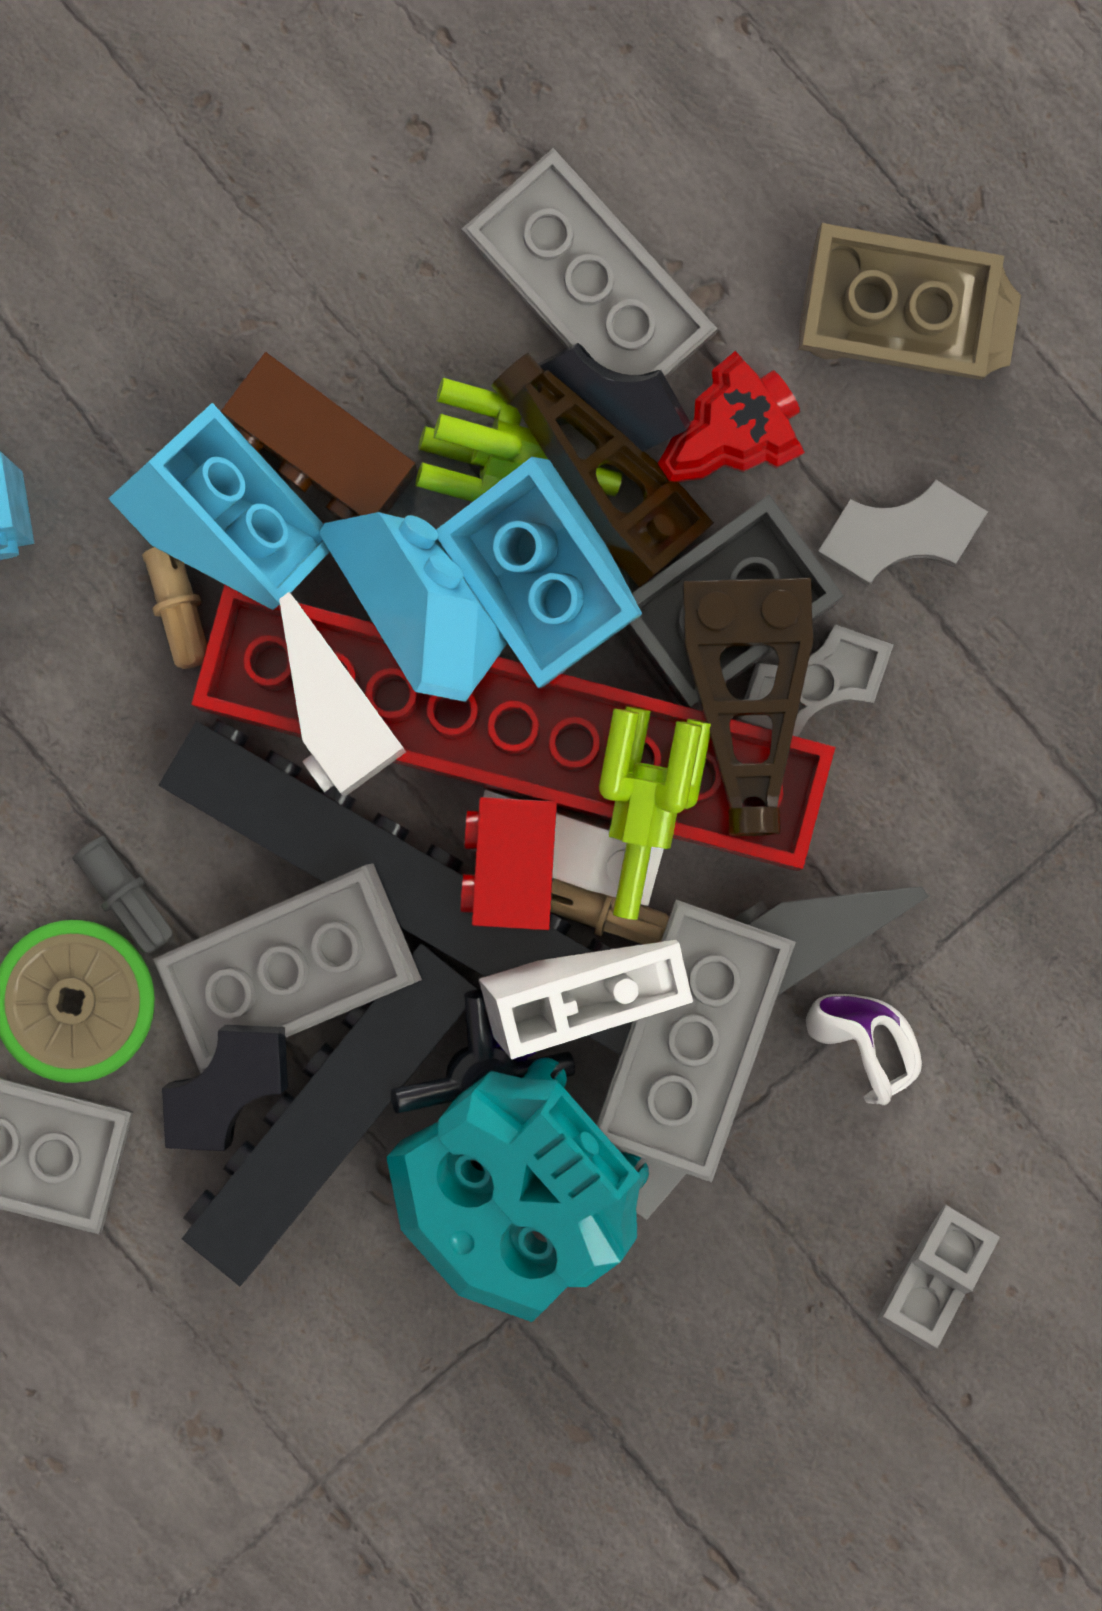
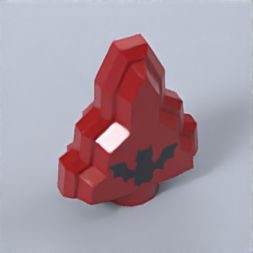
[658,351,805,482]

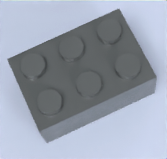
[625,495,844,709]

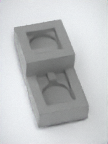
[877,1205,1000,1351]

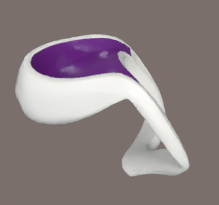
[806,994,922,1106]

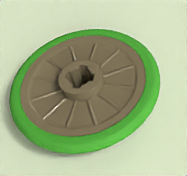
[0,920,155,1083]

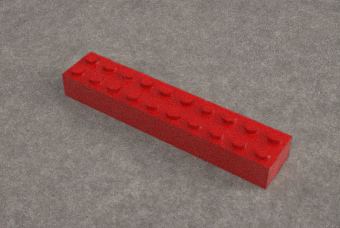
[191,584,836,871]

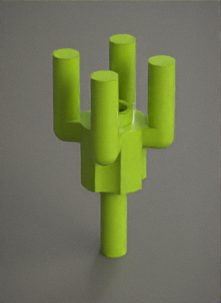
[415,378,622,502]
[599,706,711,920]

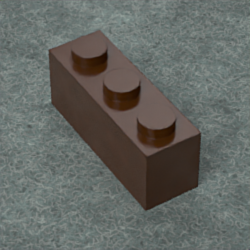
[221,352,418,520]

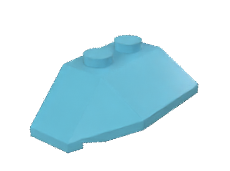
[319,512,508,702]

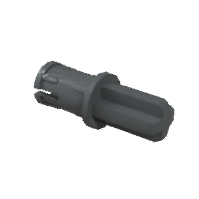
[72,835,173,954]

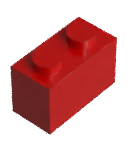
[461,797,557,931]

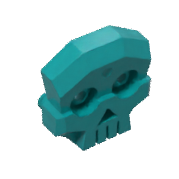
[386,1058,649,1322]

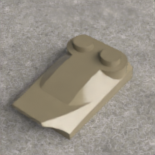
[799,223,1021,380]

